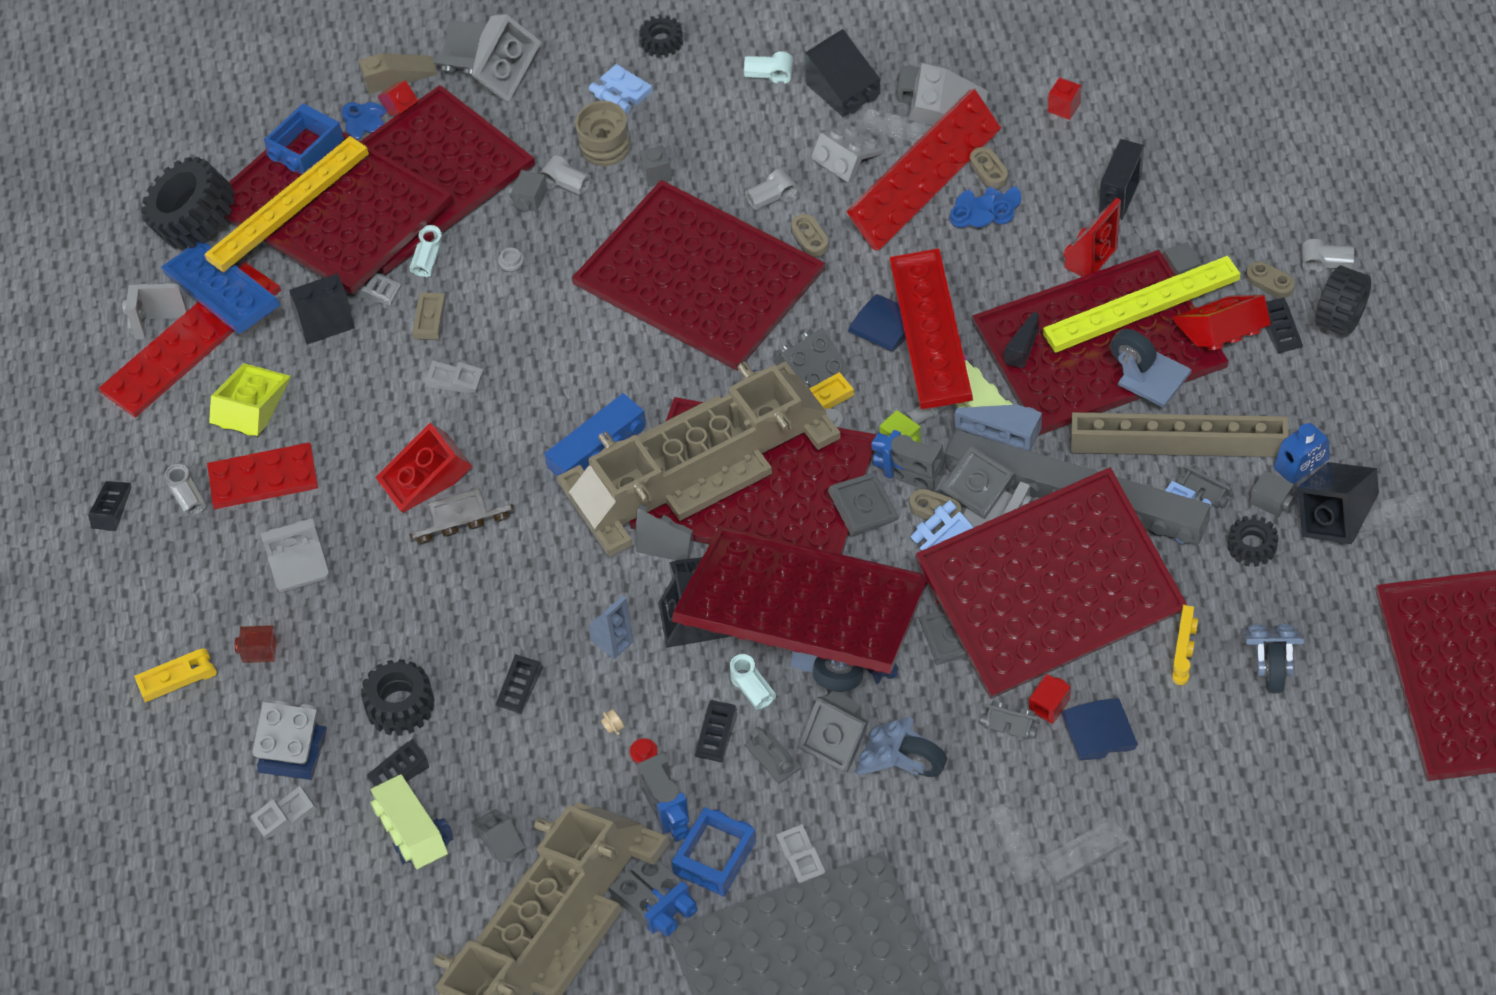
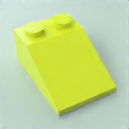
[209,363,291,436]

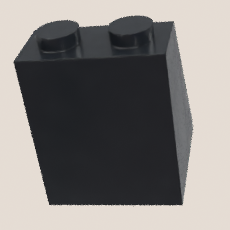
[804,29,881,117]
[289,273,355,345]
[1298,462,1379,544]
[658,572,733,648]

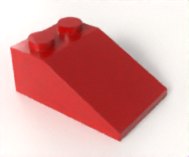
[1063,198,1121,277]
[375,422,473,513]

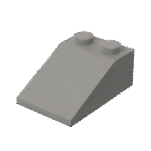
[471,15,541,103]
[909,63,988,125]

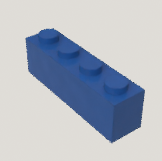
[544,393,646,476]

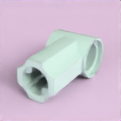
[744,52,793,83]
[410,225,442,277]
[730,654,776,710]

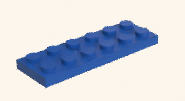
[161,241,280,334]

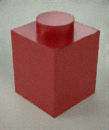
[1048,77,1081,120]
[377,80,419,116]
[1029,674,1071,724]

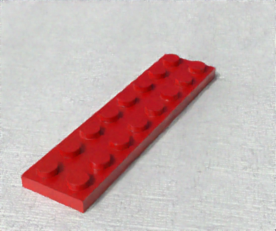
[846,89,1001,251]
[889,248,973,410]
[99,262,281,418]

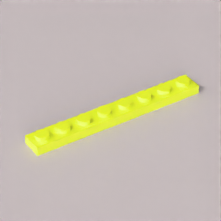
[1043,256,1240,353]

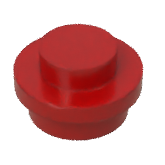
[629,738,658,764]

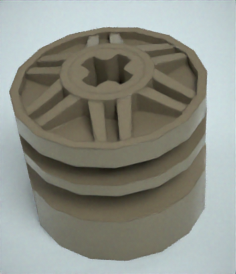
[575,100,631,167]

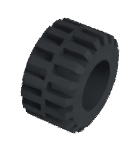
[1315,265,1371,337]
[361,659,435,736]

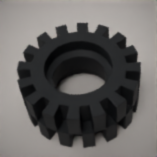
[639,14,683,58]
[1228,515,1278,567]

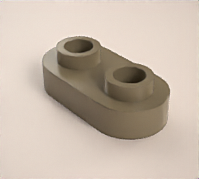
[970,147,1008,189]
[791,214,829,257]
[1246,262,1295,298]
[910,489,961,525]

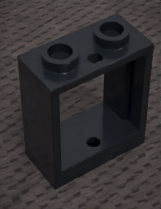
[1099,139,1144,220]

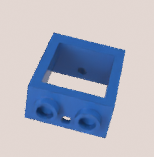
[264,103,344,175]
[672,807,757,897]

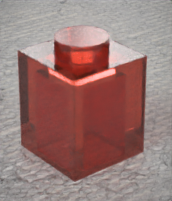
[234,625,277,663]

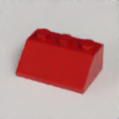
[1173,295,1271,350]

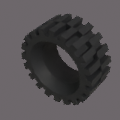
[141,156,234,250]

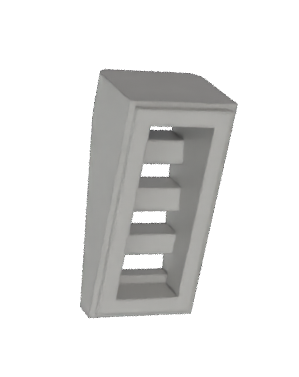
[345,273,401,306]

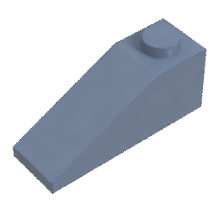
[955,404,1042,451]
[589,595,633,659]

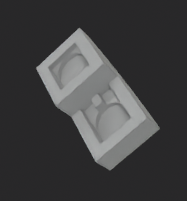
[424,360,483,393]
[250,786,318,839]
[775,824,825,883]

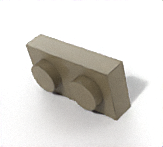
[412,292,446,340]

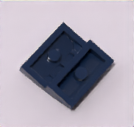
[848,294,906,352]
[1062,698,1138,760]
[257,725,327,780]

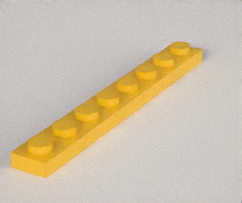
[205,136,369,272]

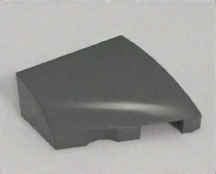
[636,504,694,561]

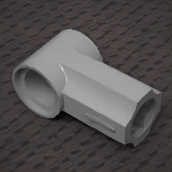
[539,155,591,195]
[745,169,799,210]
[1302,239,1354,272]
[165,464,206,517]

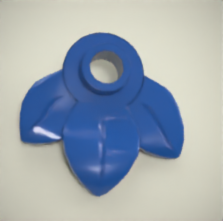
[341,102,387,140]
[984,186,1022,224]
[950,189,995,228]

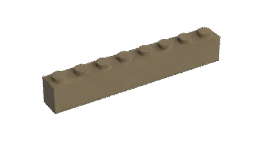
[1071,412,1289,457]

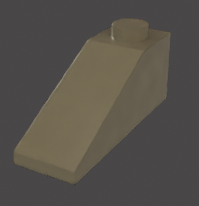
[359,53,438,95]

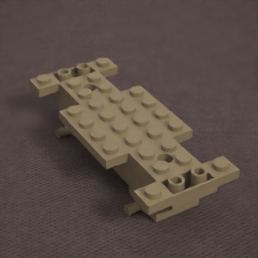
[557,361,840,557]
[434,802,670,995]

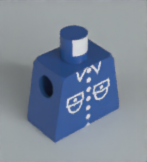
[1274,423,1330,484]

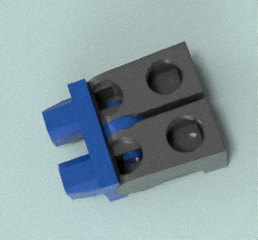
[872,430,945,492]
[637,753,690,842]
[609,860,697,937]

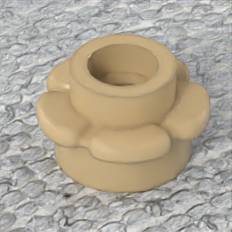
[601,709,625,735]

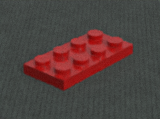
[207,442,318,509]

